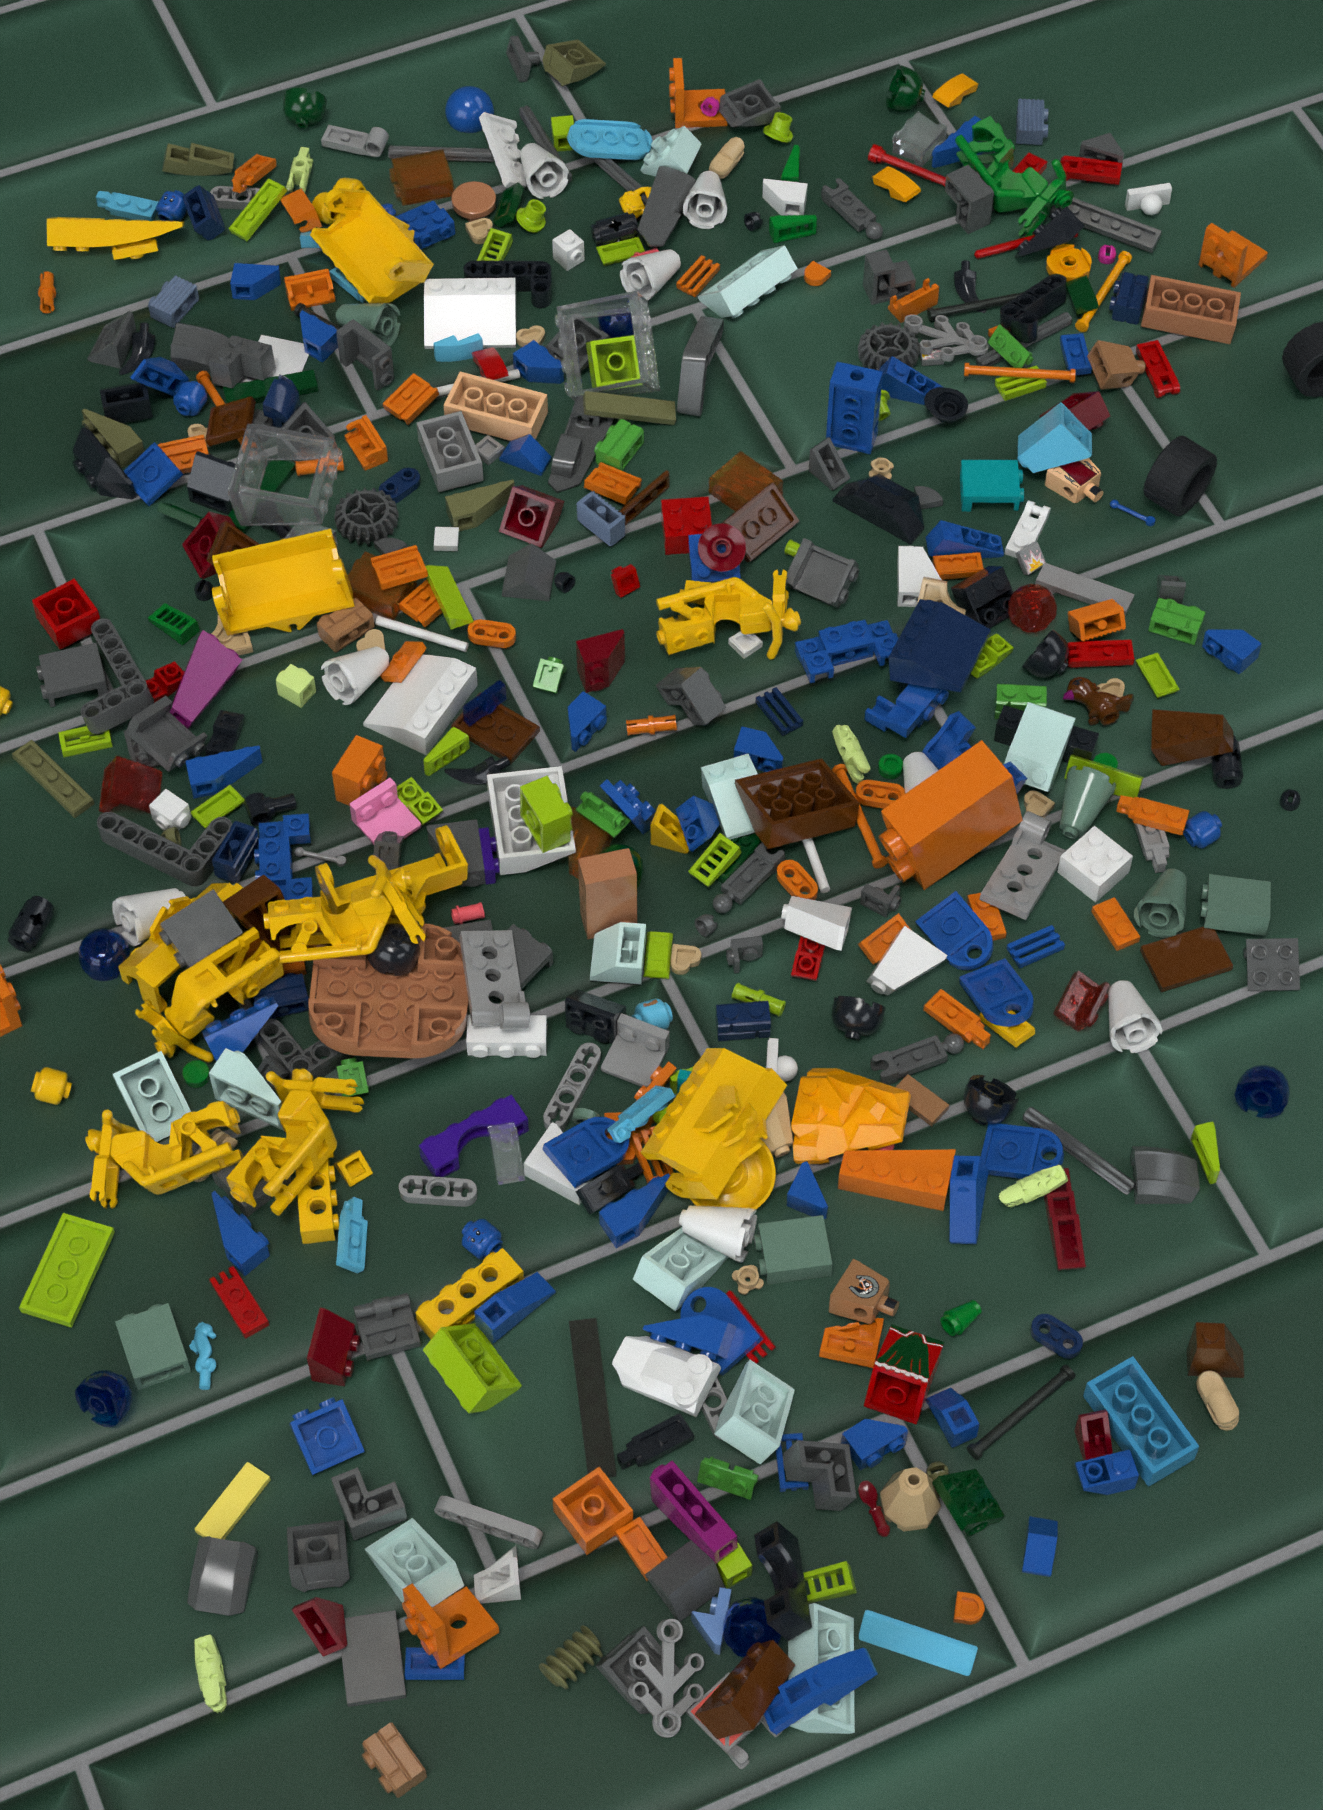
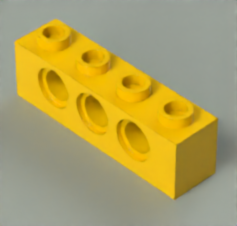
[296,1153,339,1244]
[415,1248,524,1339]

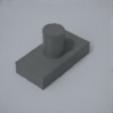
[506,36,540,82]

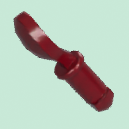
[858,1481,890,1537]

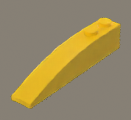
[47,217,185,251]

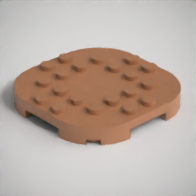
[308,924,468,1058]

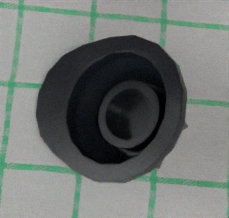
[924,387,968,424]

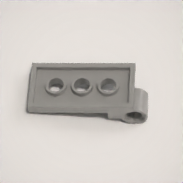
[979,811,1066,920]
[459,930,530,1029]

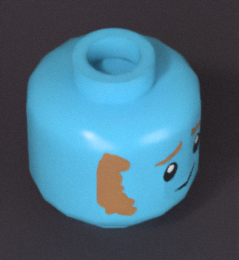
[632,998,673,1030]

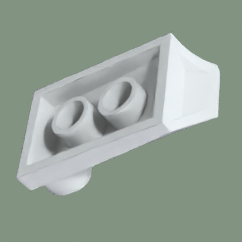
[612,1336,721,1417]

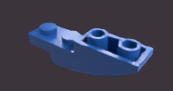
[764,1648,878,1735]

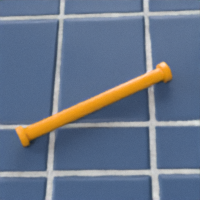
[1075,251,1132,332]

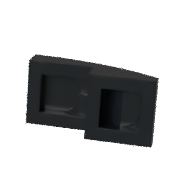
[205,710,244,756]

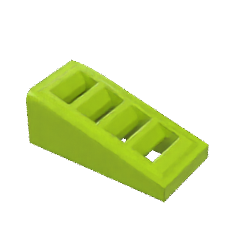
[477,228,513,261]
[423,727,470,776]
[688,833,742,887]
[1190,1122,1220,1184]
[803,1561,857,1603]

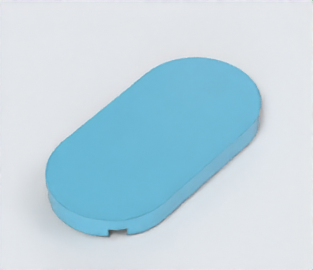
[567,119,653,160]

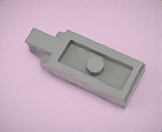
[1132,819,1170,873]

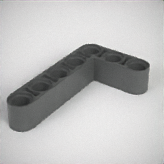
[677,316,724,416]
[80,618,154,734]
[97,812,232,887]
[259,1019,355,1081]

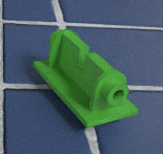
[988,324,1034,368]
[575,791,631,838]
[697,1456,759,1500]

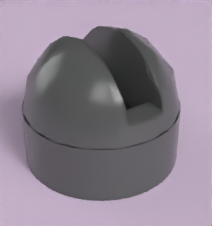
[695,914,717,937]

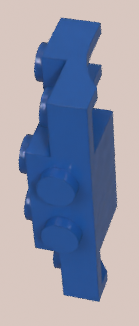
[795,620,898,683]
[865,684,949,738]
[922,711,1028,794]
[254,814,313,900]

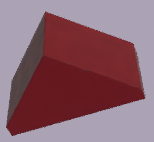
[1074,1409,1113,1461]
[291,1597,347,1657]

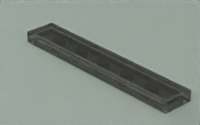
[569,1318,616,1478]

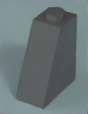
[427,819,486,887]

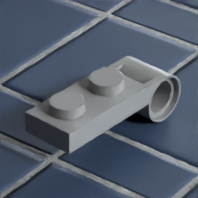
[321,125,389,157]

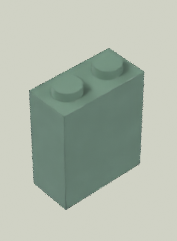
[1200,874,1271,936]
[754,1215,833,1285]
[115,1303,191,1390]

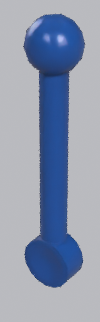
[1110,499,1156,526]

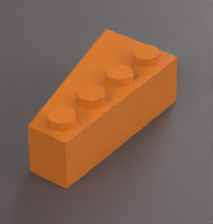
[838,1149,956,1211]

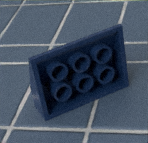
[889,599,991,692]

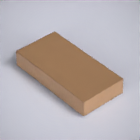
[896,1074,949,1127]

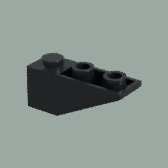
[1015,206,1085,258]

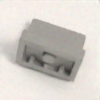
[601,1013,670,1087]

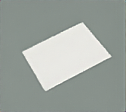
[240,335,309,383]

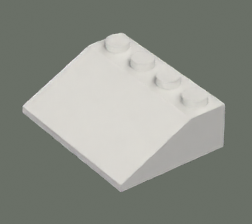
[424,278,516,349]
[363,654,478,755]
[487,766,576,875]

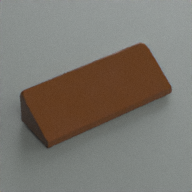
[618,470,669,526]

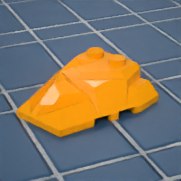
[791,1068,911,1164]

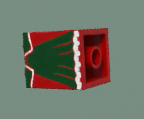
[864,1324,944,1425]

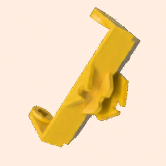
[310,188,434,303]
[212,529,355,636]
[315,825,468,924]
[118,883,249,1013]
[640,1048,787,1199]

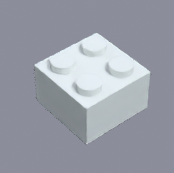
[1058,826,1133,903]

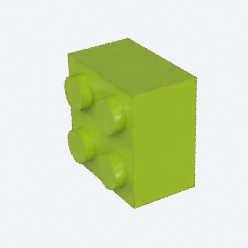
[586,335,642,389]
[520,775,573,853]

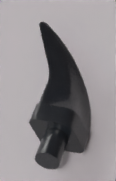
[954,260,986,313]
[119,322,156,375]
[444,756,511,784]

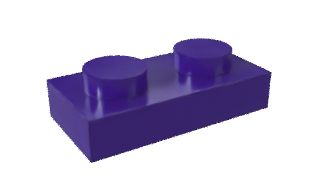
[479,827,500,885]

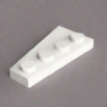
[479,112,526,188]

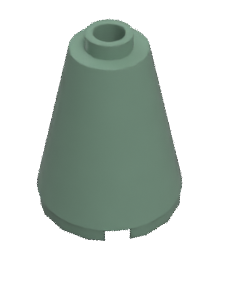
[336,303,401,346]
[1059,766,1116,839]
[1134,869,1187,938]

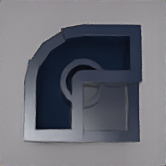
[263,374,300,431]

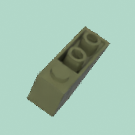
[82,409,144,469]
[445,479,514,532]

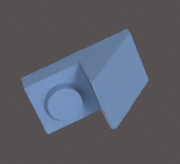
[691,1587,731,1655]

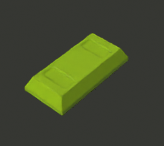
[596,237,645,266]
[1136,652,1180,698]
[190,785,244,829]
[643,931,673,979]

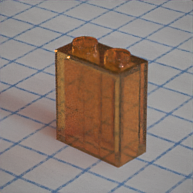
[389,149,454,206]
[709,451,783,511]
[348,551,417,620]

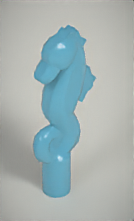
[189,1322,216,1390]

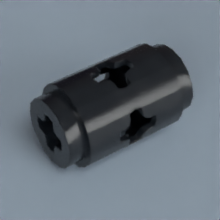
[590,212,639,247]
[1211,735,1243,789]
[8,896,54,952]

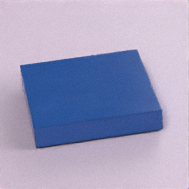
[124,442,184,506]

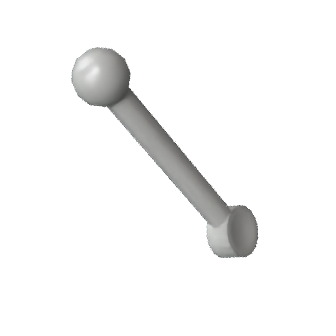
[294,847,346,867]

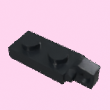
[575,1162,644,1214]
[617,1413,694,1470]

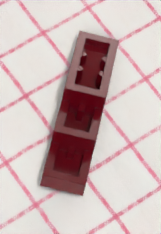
[1044,1168,1086,1270]

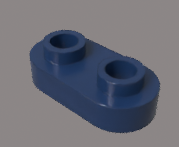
[379,468,421,503]
[1030,1314,1083,1359]

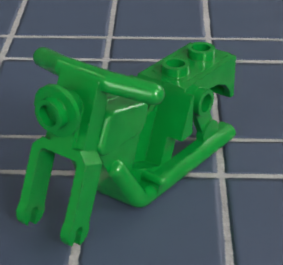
[955,116,1074,238]

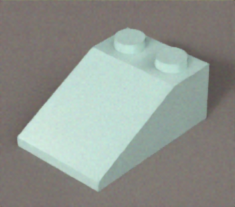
[1004,702,1076,792]
[701,754,757,840]
[209,1048,284,1131]
[113,1051,191,1142]
[633,1227,729,1311]
[714,1360,795,1464]
[365,1518,464,1607]

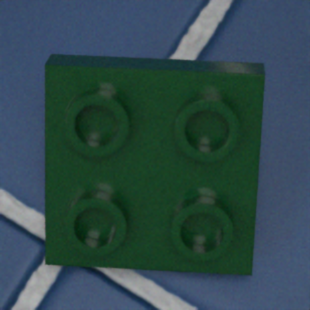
[932,1469,1005,1537]

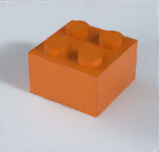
[332,735,387,806]
[553,1467,633,1555]

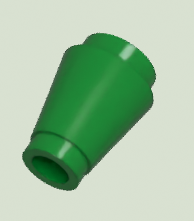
[940,1300,982,1336]

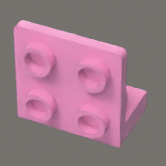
[349,778,421,844]

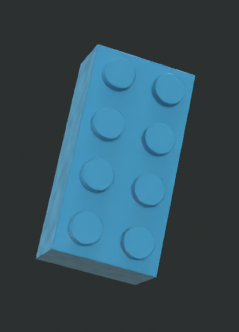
[1083,1356,1199,1487]

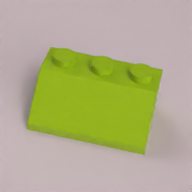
[423,1323,522,1413]

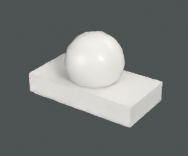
[1125,183,1172,216]
[766,1038,798,1082]

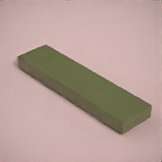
[583,391,676,425]
[12,740,94,818]

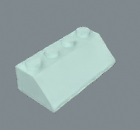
[698,245,797,319]
[788,1603,855,1734]

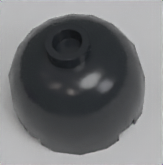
[1022,629,1069,678]
[367,923,420,976]
[831,996,886,1040]
[964,1075,1019,1125]

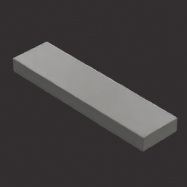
[1035,563,1135,617]

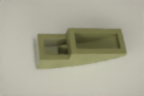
[162,143,234,176]

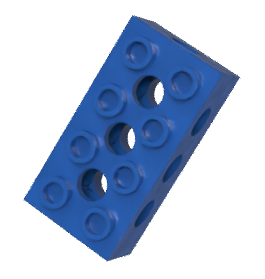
[826,362,883,454]

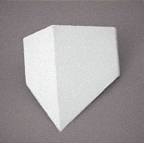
[474,1545,521,1604]

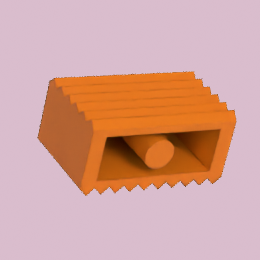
[1068,599,1126,642]

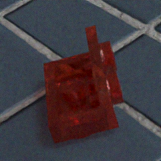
[1053,970,1110,1032]

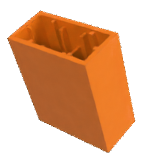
[879,740,1023,890]

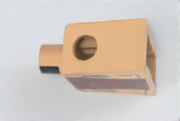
[1045,458,1104,503]

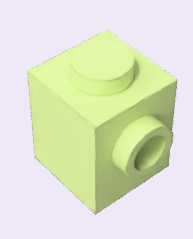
[276,664,316,708]

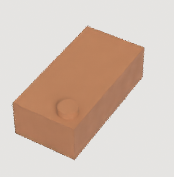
[1140,275,1241,344]
[578,848,637,940]

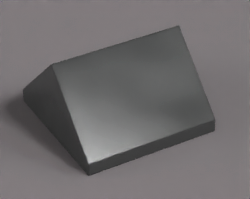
[87,311,137,369]
[276,402,335,463]
[502,543,556,601]
[645,1540,725,1622]

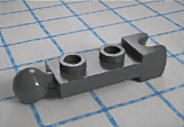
[821,178,883,240]
[712,842,785,913]
[870,1033,964,1085]

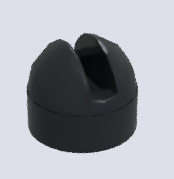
[744,212,763,231]
[554,572,575,593]
[194,580,213,601]
[1279,789,1301,811]

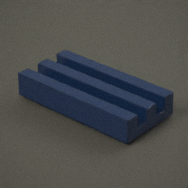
[755,687,803,736]

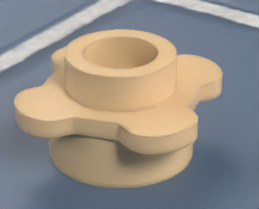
[869,458,894,479]
[732,1265,764,1295]

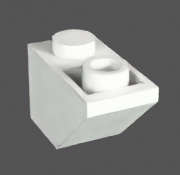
[762,179,808,215]

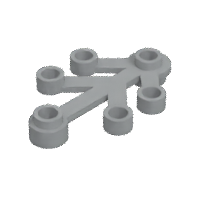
[903,315,988,362]
[628,1619,704,1738]

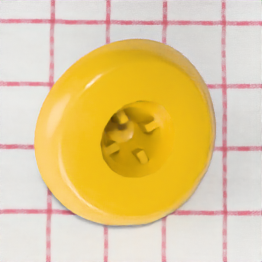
[689,1139,776,1209]

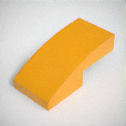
[932,73,979,108]
[872,166,921,202]

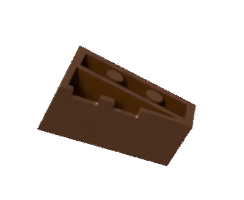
[1151,709,1233,766]
[223,874,295,953]
[695,1640,795,1739]

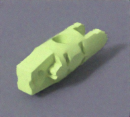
[286,147,313,193]
[832,725,871,784]
[999,1165,1068,1208]
[194,1635,227,1713]

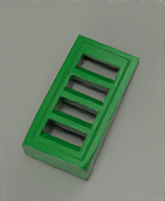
[781,145,800,182]
[769,215,817,243]
[148,603,200,646]

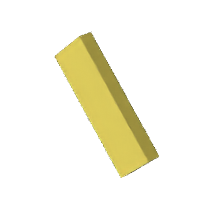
[195,1462,271,1540]

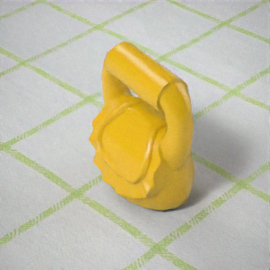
[619,186,652,219]

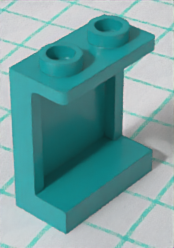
[960,460,1024,512]

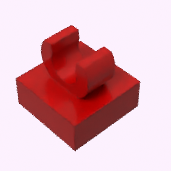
[611,564,640,598]

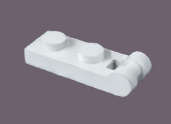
[1005,500,1051,558]

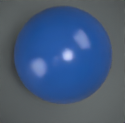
[445,86,494,133]

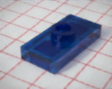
[463,680,507,727]

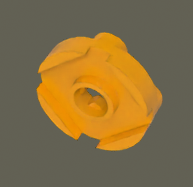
[1046,244,1092,282]

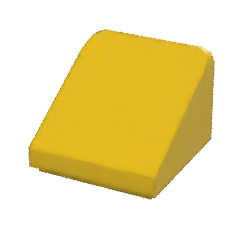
[334,1150,373,1187]

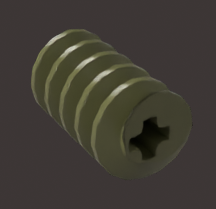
[539,1625,603,1690]

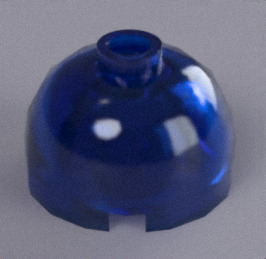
[597,306,643,338]
[78,928,131,981]
[1235,1065,1290,1118]
[75,1370,133,1427]
[723,1597,781,1657]

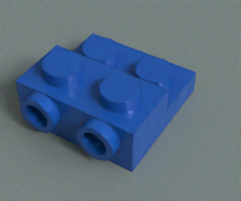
[395,200,455,249]
[688,534,741,583]
[600,779,656,835]
[289,1397,365,1475]

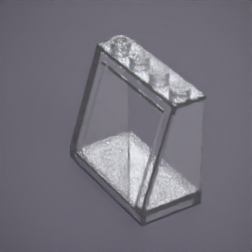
[555,291,660,401]
[227,424,342,526]

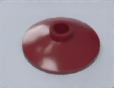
[698,523,746,572]

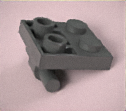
[353,1293,421,1360]

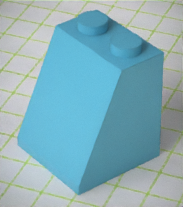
[1017,402,1092,473]

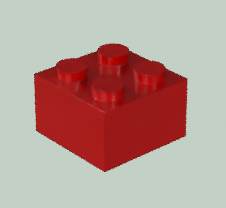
[661,497,712,555]
[32,578,100,650]

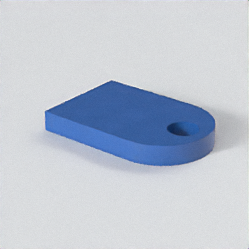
[915,891,994,970]
[959,958,1034,1027]
[542,1117,629,1188]
[981,1123,1064,1179]
[680,1287,764,1376]

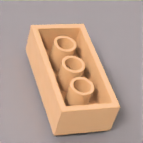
[444,372,548,441]

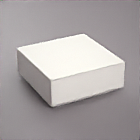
[434,527,459,551]
[728,631,763,659]

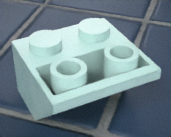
[640,126,701,176]
[590,922,646,984]

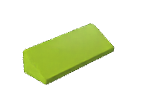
[425,565,473,629]
[1064,755,1144,798]

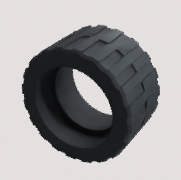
[1282,321,1323,397]
[1143,435,1217,516]

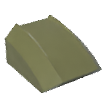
[542,40,606,86]

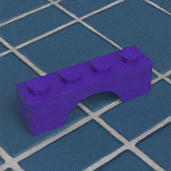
[419,1095,529,1177]

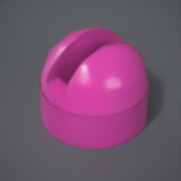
[701,97,720,117]
[1098,245,1116,264]

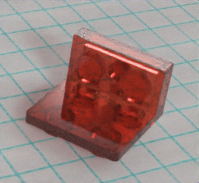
[99,755,162,813]

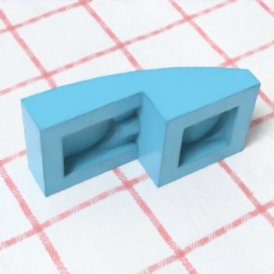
[433,333,483,362]

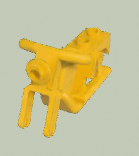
[656,569,801,659]
[263,855,426,963]
[135,927,284,1063]
[226,1068,364,1216]
[85,1101,244,1209]

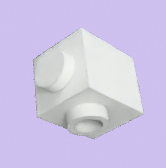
[552,229,585,271]
[149,789,192,830]

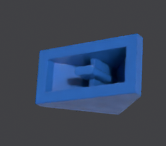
[499,434,552,476]
[786,1161,828,1219]
[1022,1516,1058,1577]

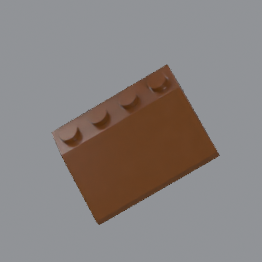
[734,758,860,849]

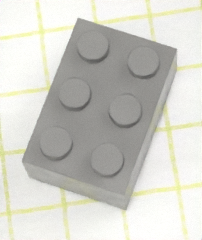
[416,411,483,492]

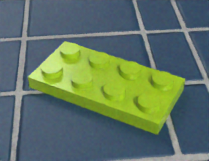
[19,1213,115,1328]

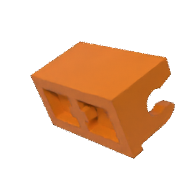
[280,188,322,232]
[284,269,336,311]
[888,278,939,323]
[344,415,388,471]

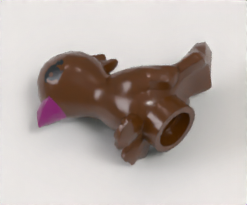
[1063,677,1134,725]

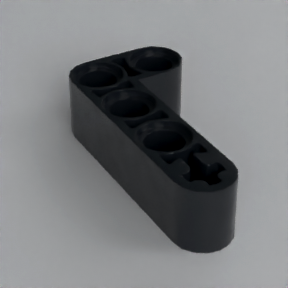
[463,261,552,309]
[1000,274,1066,343]

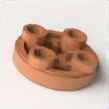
[452,181,496,222]

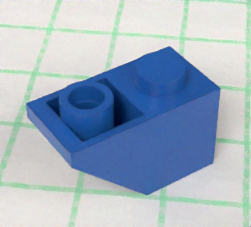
[230,263,281,300]
[300,310,338,363]
[513,340,564,384]
[1202,630,1262,674]
[568,691,607,752]
[734,727,783,772]
[675,796,720,851]
[926,1388,979,1448]
[841,1419,908,1471]
[1075,1449,1139,1495]

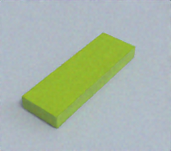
[229,178,287,241]

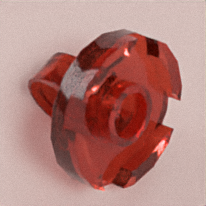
[1008,584,1057,632]

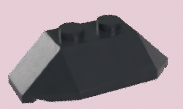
[72,424,136,500]
[833,474,925,545]

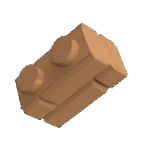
[317,598,374,653]
[362,1723,427,1798]

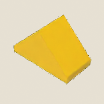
[651,804,689,854]

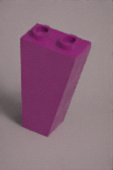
[169,630,242,729]
[649,1461,738,1564]

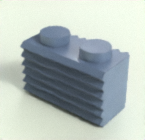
[1016,98,1048,145]
[148,275,199,328]
[576,491,625,546]

